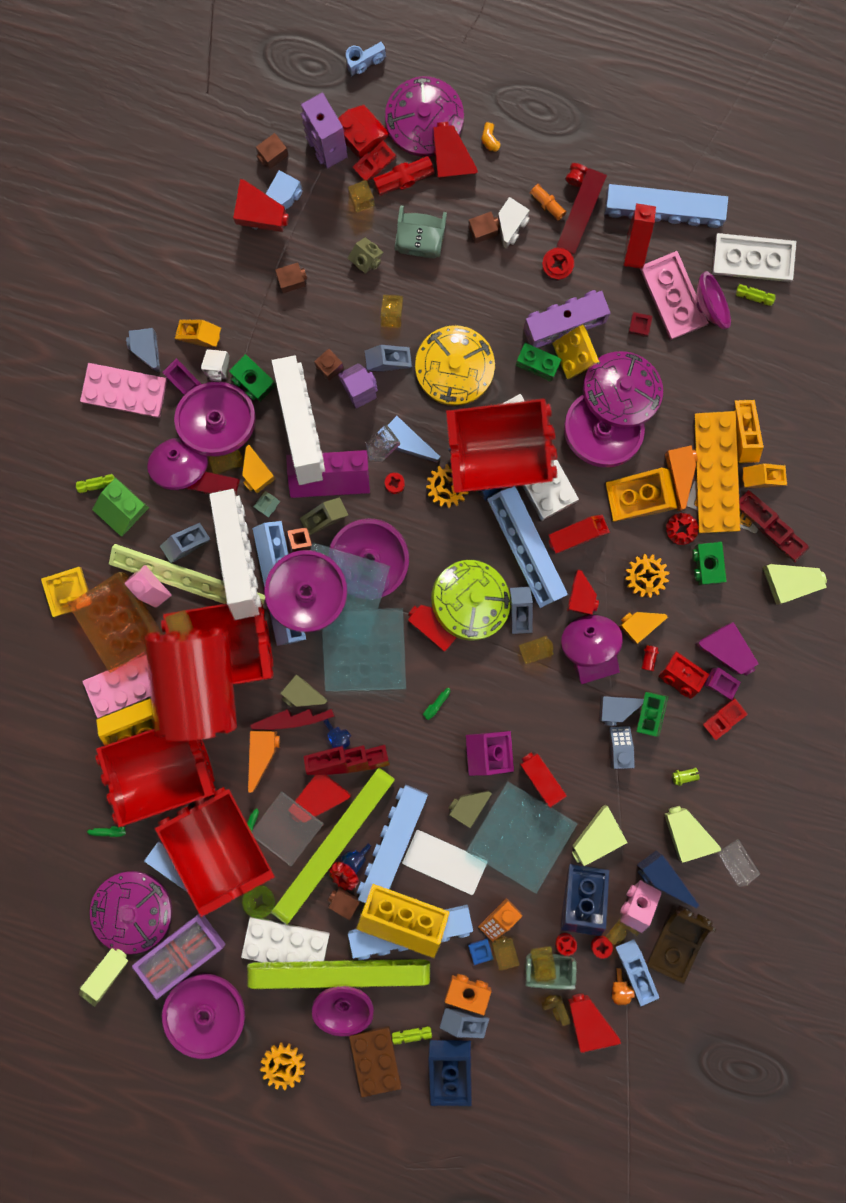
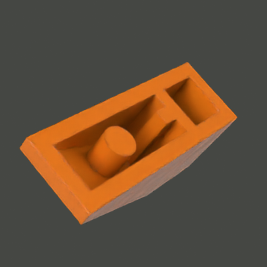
[665,445,698,512]
[248,730,280,793]

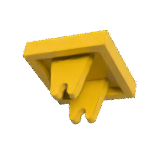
[552,325,599,379]
[41,567,93,617]

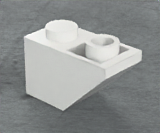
[498,197,530,249]
[201,350,229,382]

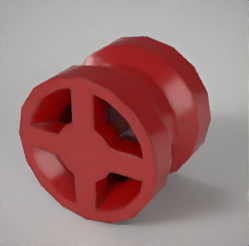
[565,163,588,187]
[385,472,405,494]
[555,933,577,956]
[591,935,613,959]

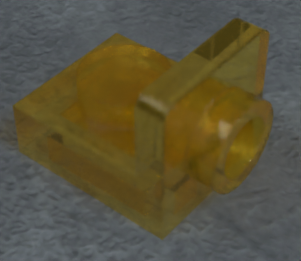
[381,295,403,327]
[208,449,243,474]
[519,636,553,664]
[606,918,639,945]
[531,946,556,982]
[542,995,570,1026]

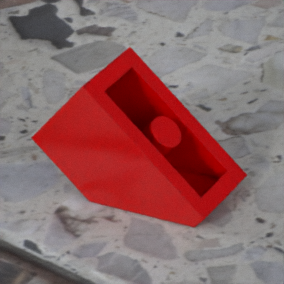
[567,570,599,615]

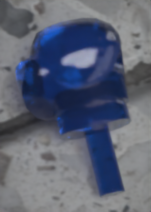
[323,719,351,749]
[341,844,372,874]

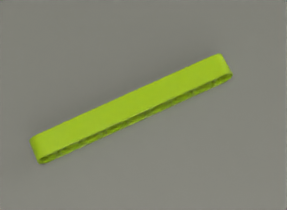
[271,768,395,925]
[247,959,430,989]

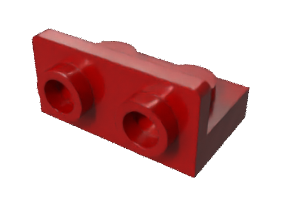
[658,651,709,699]

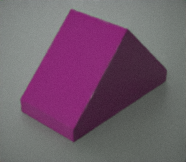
[162,358,201,395]
[704,668,741,700]

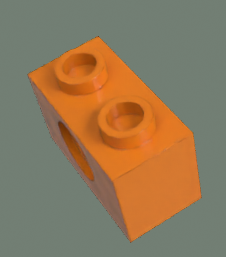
[445,974,492,1015]

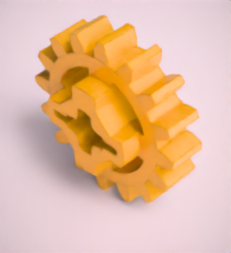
[426,464,469,508]
[625,554,669,598]
[260,1043,306,1090]

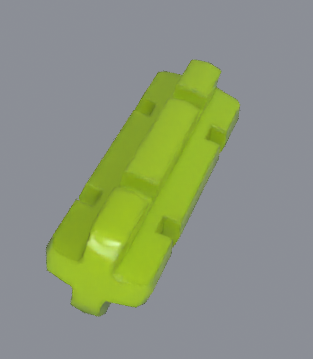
[736,284,775,306]
[76,474,115,493]
[392,1027,432,1045]

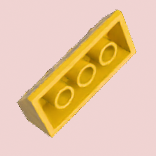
[97,698,154,745]
[356,884,450,958]

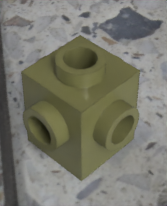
[348,237,384,273]

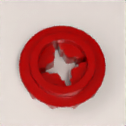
[542,248,574,280]
[666,513,699,545]
[329,862,358,891]

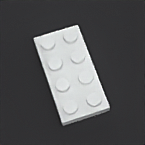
[712,233,796,282]
[241,916,330,962]

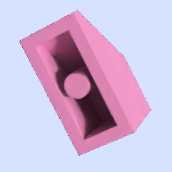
[124,565,171,608]

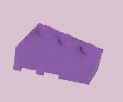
[337,363,378,409]

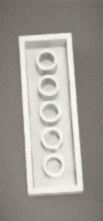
[272,355,325,485]
[502,394,579,521]
[210,489,262,620]

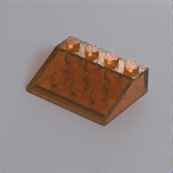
[68,572,163,673]

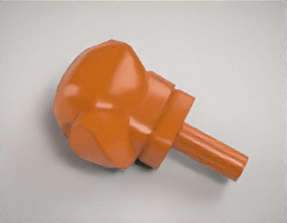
[612,968,635,1005]

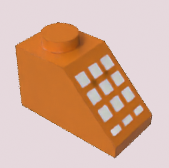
[478,898,522,942]

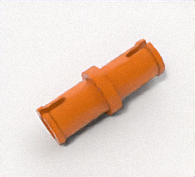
[530,184,567,221]

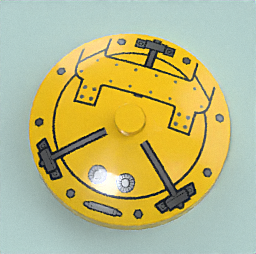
[415,326,495,406]

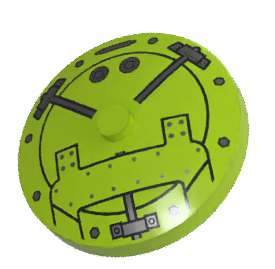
[431,560,511,641]

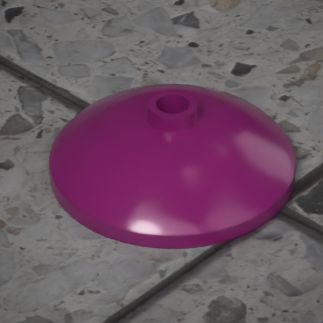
[696,271,731,329]
[147,438,208,490]
[561,615,623,667]
[312,986,374,1036]

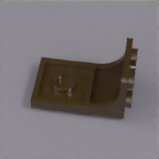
[646,905,716,984]

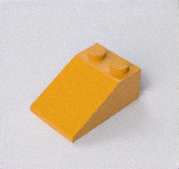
[606,468,678,521]

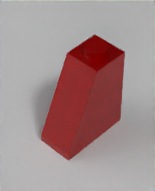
[433,122,478,177]
[233,179,289,232]
[623,203,656,269]
[549,514,610,553]
[408,605,457,652]
[520,752,567,807]
[289,775,352,822]
[568,994,621,1053]

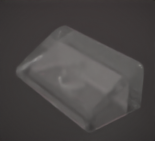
[366,425,401,461]
[718,840,760,887]

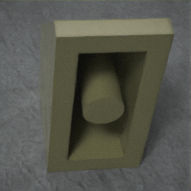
[300,497,348,536]
[281,675,328,707]
[448,790,492,828]

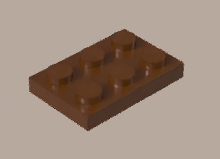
[349,1026,402,1097]

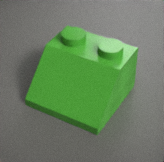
[92,478,149,537]

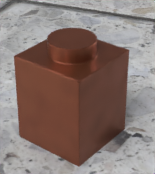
[256,133,288,169]
[468,212,500,244]
[275,263,307,294]
[314,349,344,381]
[285,527,312,554]
[328,887,360,920]

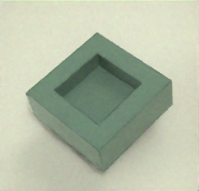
[254,491,280,517]

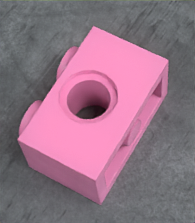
[620,880,662,933]

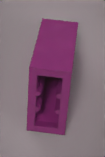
[695,622,759,676]

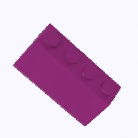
[286,450,370,498]

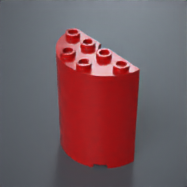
[446,399,558,493]
[161,599,273,685]
[144,628,237,741]
[95,729,216,827]
[155,787,275,917]

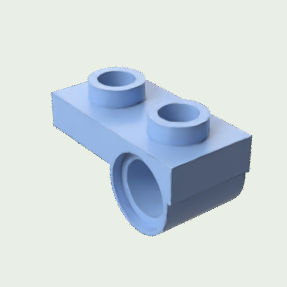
[346,42,386,75]

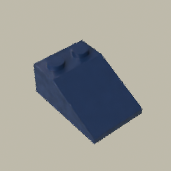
[637,851,699,908]
[561,864,609,936]
[429,1040,472,1106]

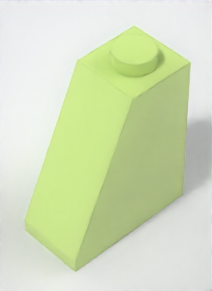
[763,564,827,605]
[572,805,627,866]
[664,806,721,863]
[79,948,128,1007]

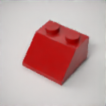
[338,105,390,159]

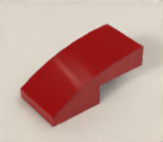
[353,141,397,182]
[703,698,748,740]

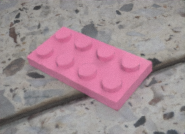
[640,251,708,340]
[80,363,167,418]
[83,655,151,718]

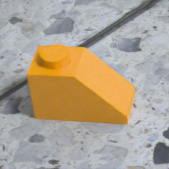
[175,320,221,347]
[243,445,276,493]
[743,464,787,488]
[619,612,668,644]

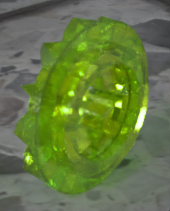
[242,886,275,918]

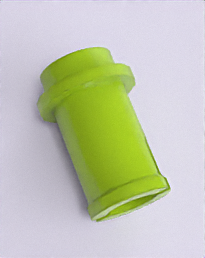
[672,768,699,786]

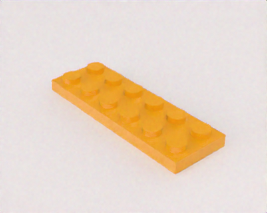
[695,411,740,533]

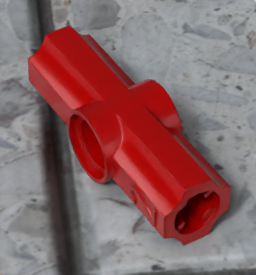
[373,156,435,196]

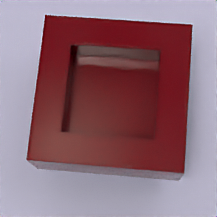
[628,312,653,337]

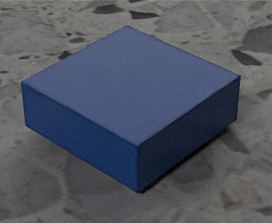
[468,939,494,965]

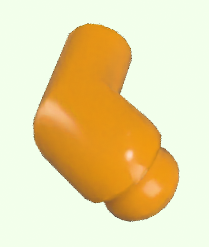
[481,122,500,152]

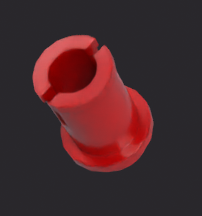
[641,645,659,671]

